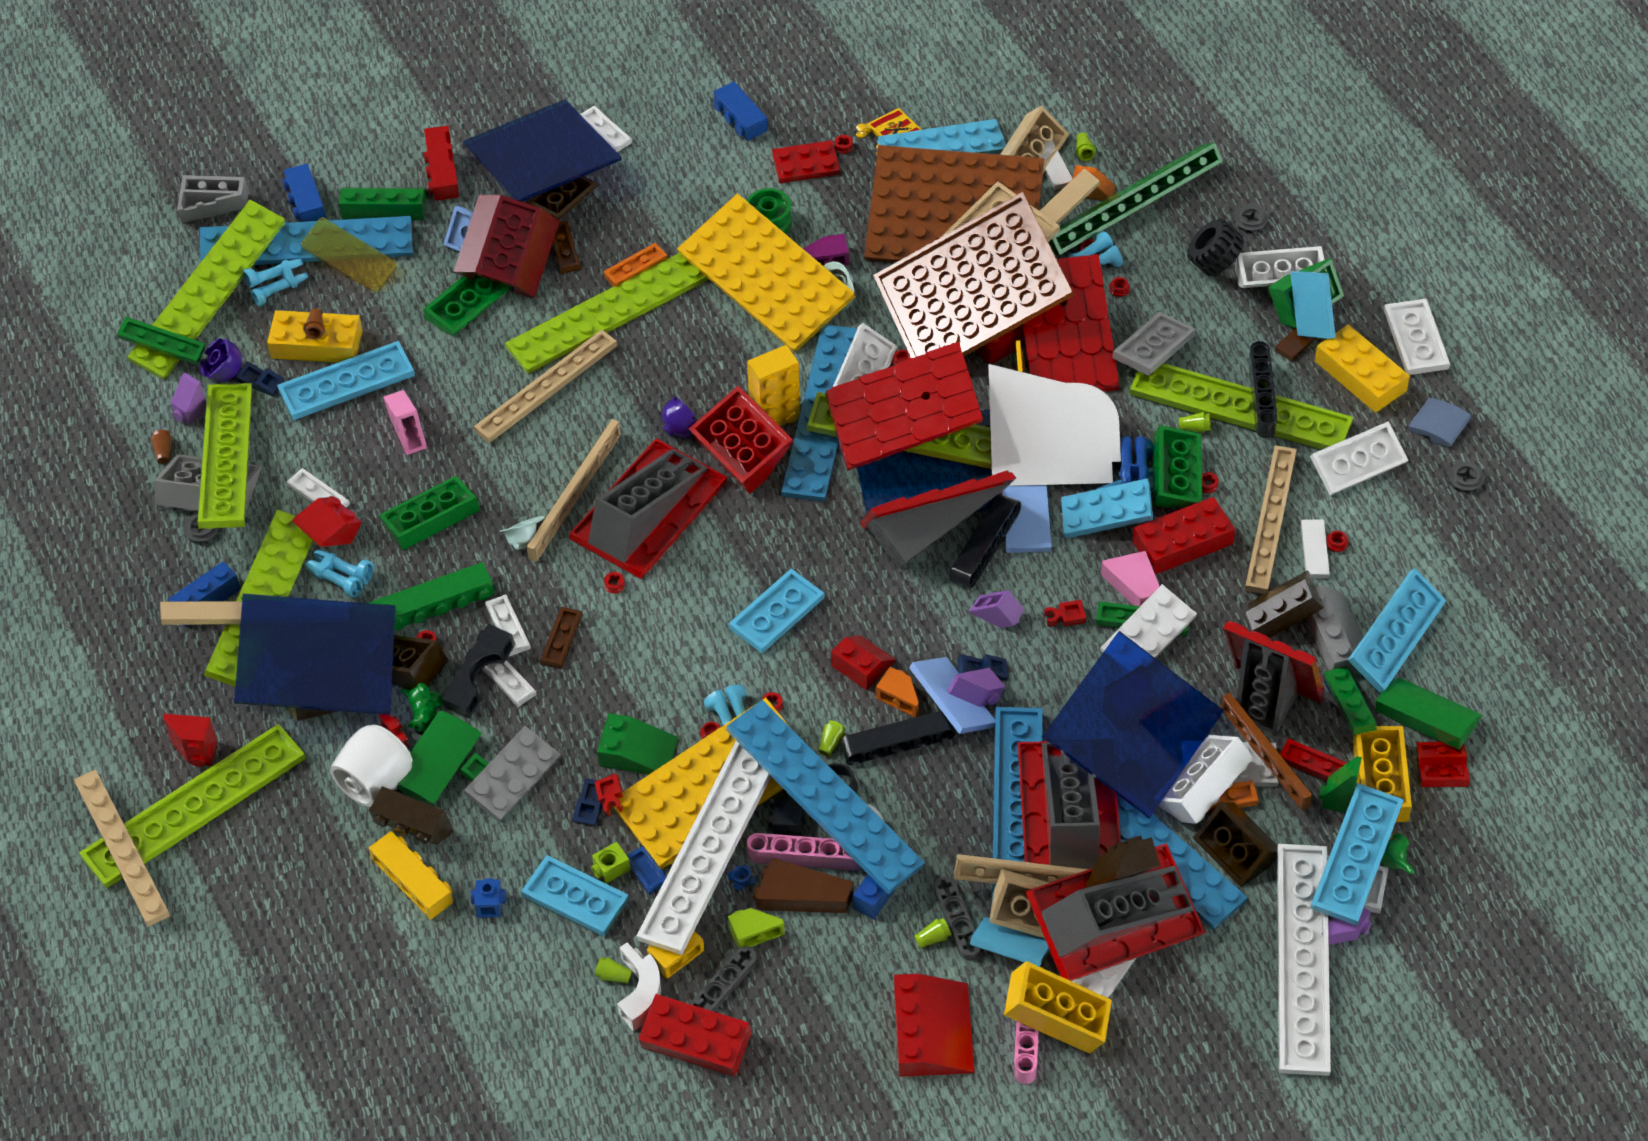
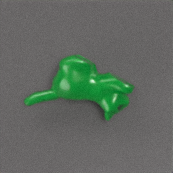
[400,683,443,732]
[1381,833,1415,875]

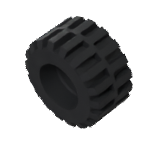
[1187,218,1244,276]

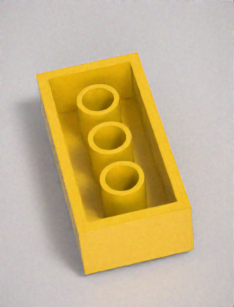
[267,310,363,363]
[1315,324,1410,413]
[747,345,800,426]
[1352,726,1412,822]
[1004,961,1112,1054]

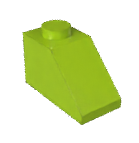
[728,908,785,949]

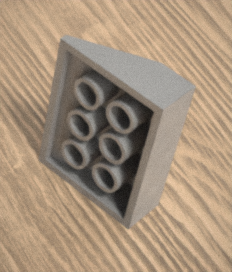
[154,454,262,511]

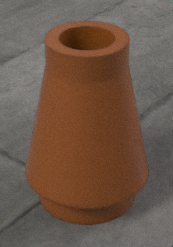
[303,308,325,339]
[151,430,173,463]

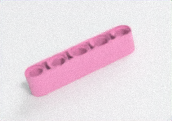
[747,833,861,871]
[1014,1021,1039,1084]

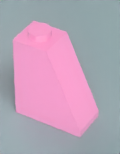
[383,390,427,455]
[1101,551,1160,606]

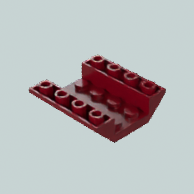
[453,195,560,299]

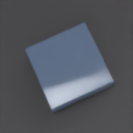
[1408,397,1471,446]

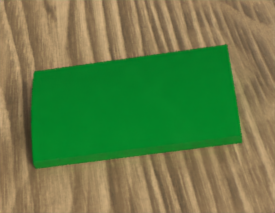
[423,275,512,336]
[1153,425,1202,508]
[379,476,480,551]
[1376,677,1482,750]
[397,710,482,806]

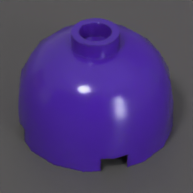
[200,338,242,382]
[662,396,697,439]

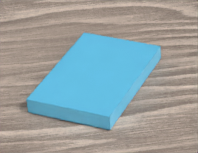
[1290,271,1336,339]
[970,917,1050,967]

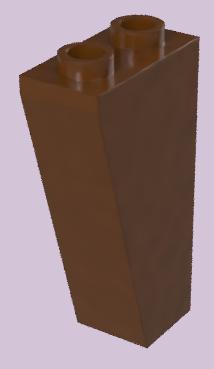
[753,858,854,913]

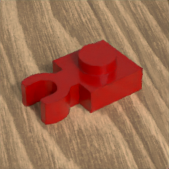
[1044,600,1086,627]
[379,710,410,749]
[595,774,624,816]

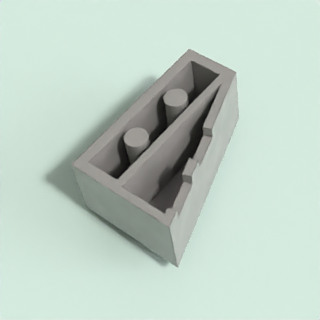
[177,175,249,223]

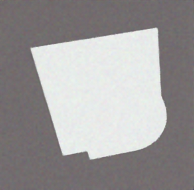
[989,364,1121,486]

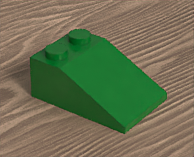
[1268,258,1344,328]
[597,713,678,774]

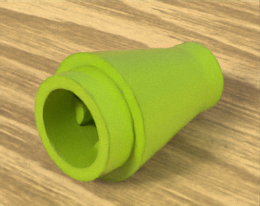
[1076,132,1096,161]
[1179,412,1211,433]
[818,720,846,757]
[914,918,952,949]
[594,957,632,984]

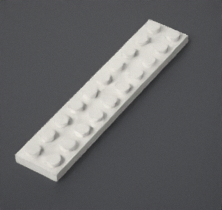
[636,741,771,955]
[1277,844,1331,1076]

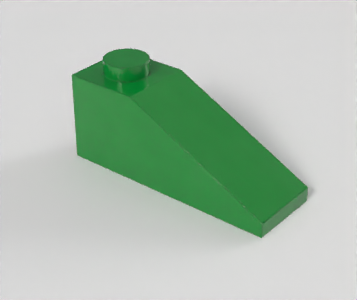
[1319,756,1362,813]

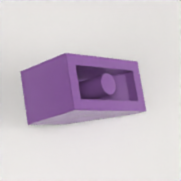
[171,373,207,425]
[969,590,1025,628]
[947,668,1005,707]
[1321,908,1372,945]

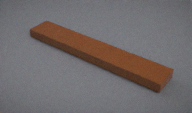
[1221,692,1312,811]

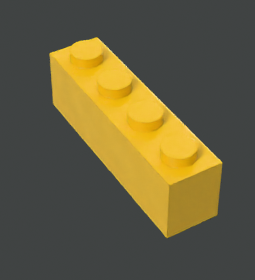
[369,831,453,920]

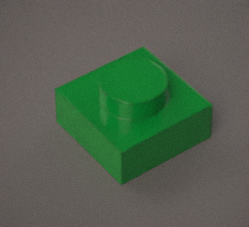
[460,753,489,782]

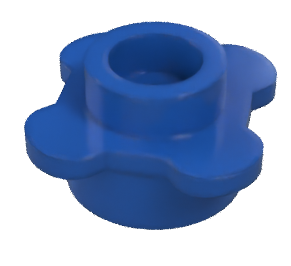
[728,865,756,891]

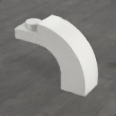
[617,942,661,1031]

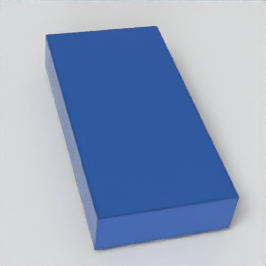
[627,846,667,894]

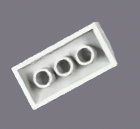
[1235,246,1325,288]
[1152,735,1253,824]

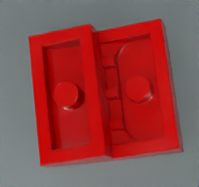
[1416,742,1470,787]

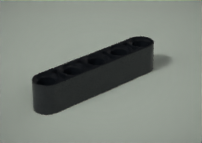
[1248,341,1277,438]
[949,494,1021,588]
[839,711,956,765]

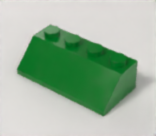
[339,187,428,220]

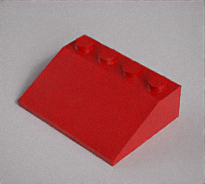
[689,386,793,495]
[894,973,974,1077]

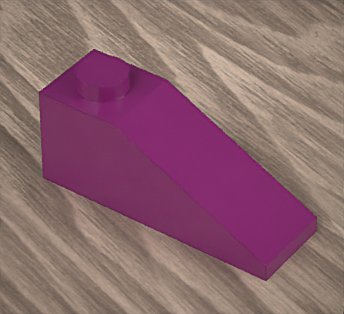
[803,234,849,266]

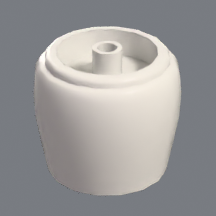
[330,725,413,807]

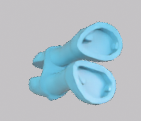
[1068,231,1123,268]
[243,259,308,307]
[305,550,374,598]
[704,685,747,725]

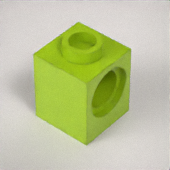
[591,842,630,884]

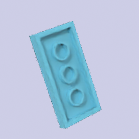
[1061,478,1153,538]
[729,569,825,654]
[521,855,629,937]

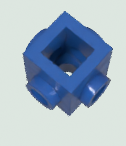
[471,878,506,918]

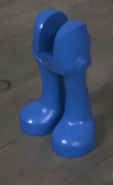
[1119,436,1154,484]

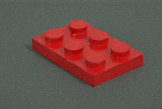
[772,140,840,184]

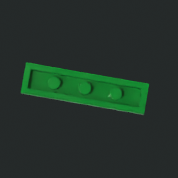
[117,316,206,365]
[1096,601,1189,636]
[1324,667,1377,735]

